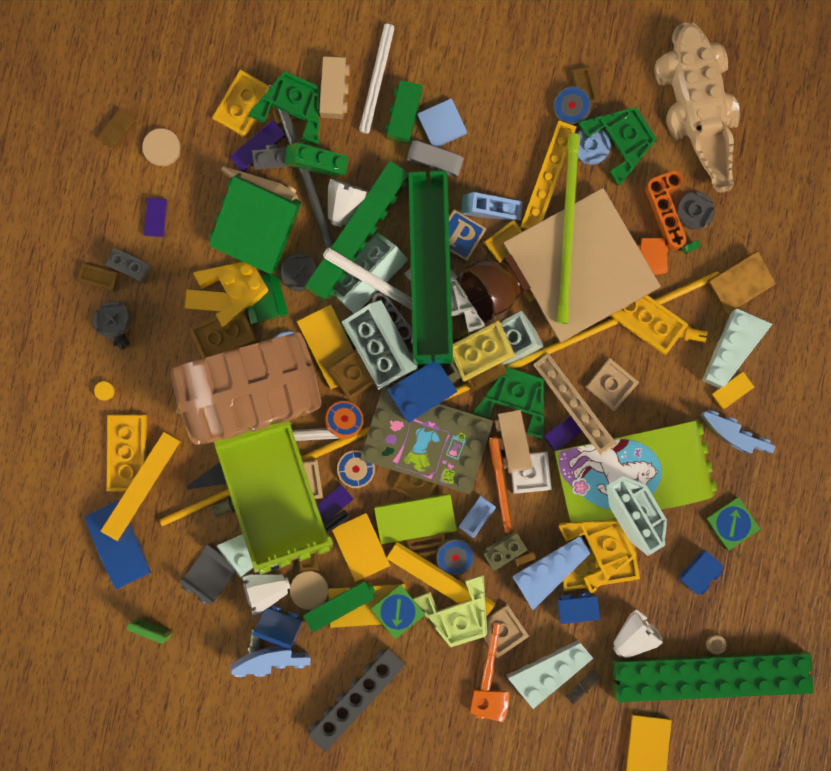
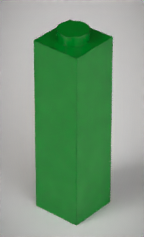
[303,580,376,633]

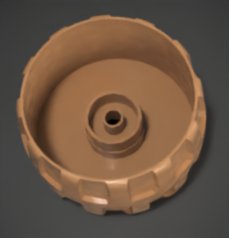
[171,332,321,445]

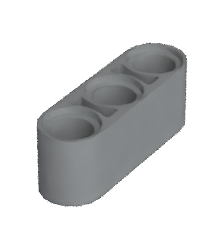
[406,140,464,177]
[372,293,412,342]

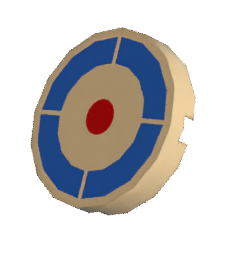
[337,450,375,488]

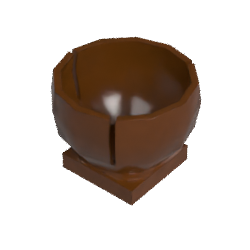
[460,254,531,323]

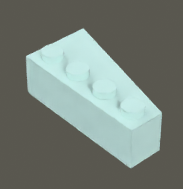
[701,309,772,388]
[217,534,253,578]
[507,640,593,709]

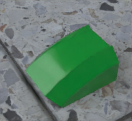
[247,273,290,326]

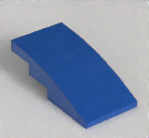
[85,500,152,590]

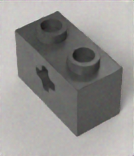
[105,248,153,284]

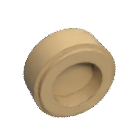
[706,634,727,655]

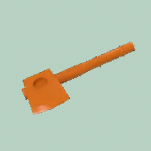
[636,238,668,275]
[488,436,512,533]
[470,622,509,722]

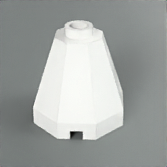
[328,179,368,227]
[242,574,290,615]
[613,609,663,658]

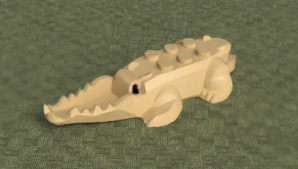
[654,22,740,192]

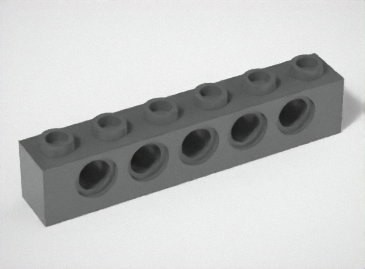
[308,647,406,752]

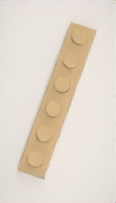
[533,353,617,456]

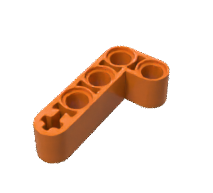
[645,171,686,251]

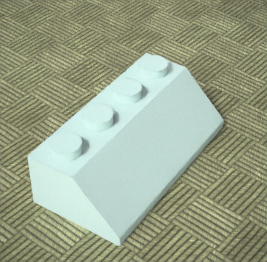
[333,232,408,314]

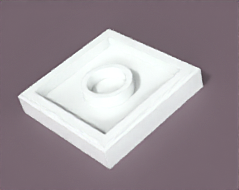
[511,451,552,494]

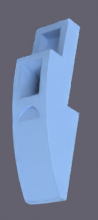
[700,410,775,454]
[230,646,311,677]

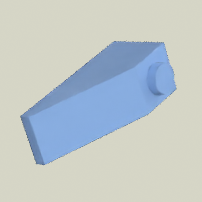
[461,192,523,221]

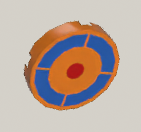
[325,401,363,439]

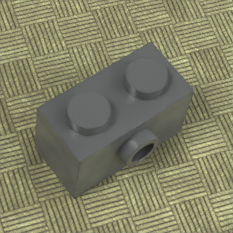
[252,144,292,170]

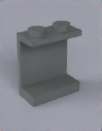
[179,543,236,605]

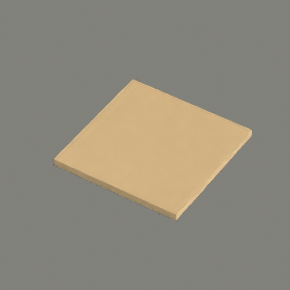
[503,188,661,343]

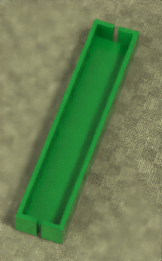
[409,171,454,365]
[612,650,814,703]

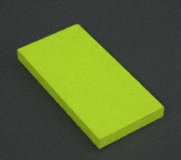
[374,493,457,544]

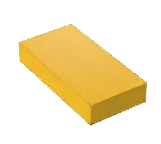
[711,372,754,410]

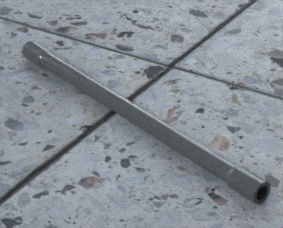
[269,84,334,249]

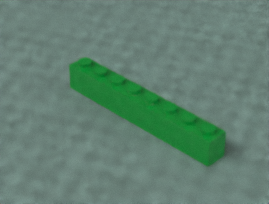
[305,161,409,302]

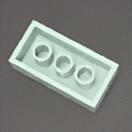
[342,300,418,390]

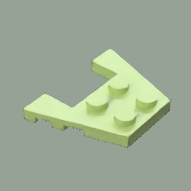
[413,574,487,647]

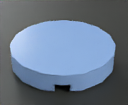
[577,129,611,165]

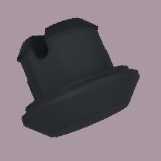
[113,333,130,350]

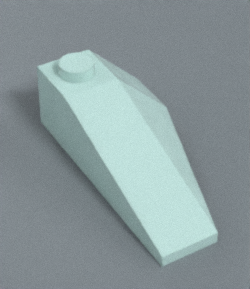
[501,311,544,366]

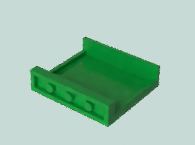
[209,173,302,274]

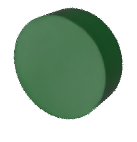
[681,240,701,254]

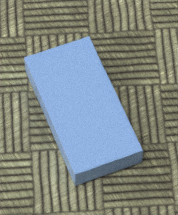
[458,496,496,538]

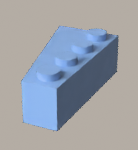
[513,536,591,610]

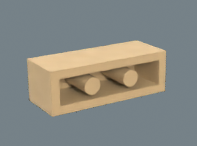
[320,57,350,119]
[495,410,532,474]

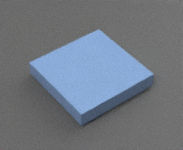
[417,98,467,147]

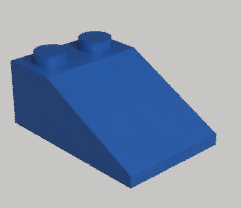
[388,361,458,423]
[252,604,303,649]

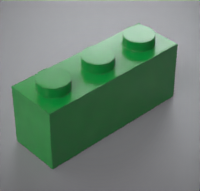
[384,80,423,145]
[284,142,348,177]

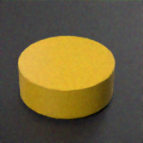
[94,381,115,401]

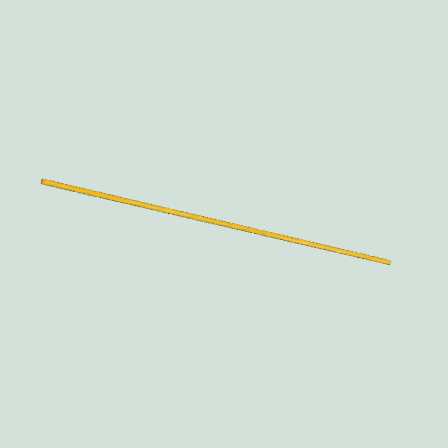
[159,271,719,526]

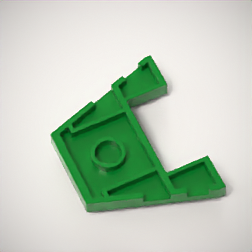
[248,71,320,146]
[578,107,657,186]
[472,367,544,439]

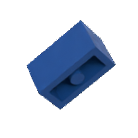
[678,550,724,596]
[557,592,600,624]

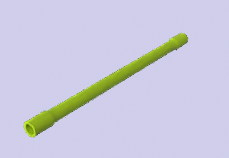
[557,133,580,324]

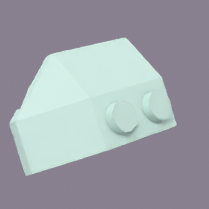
[607,476,667,556]

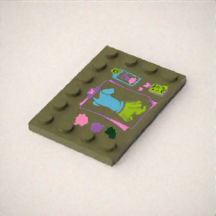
[360,387,493,494]

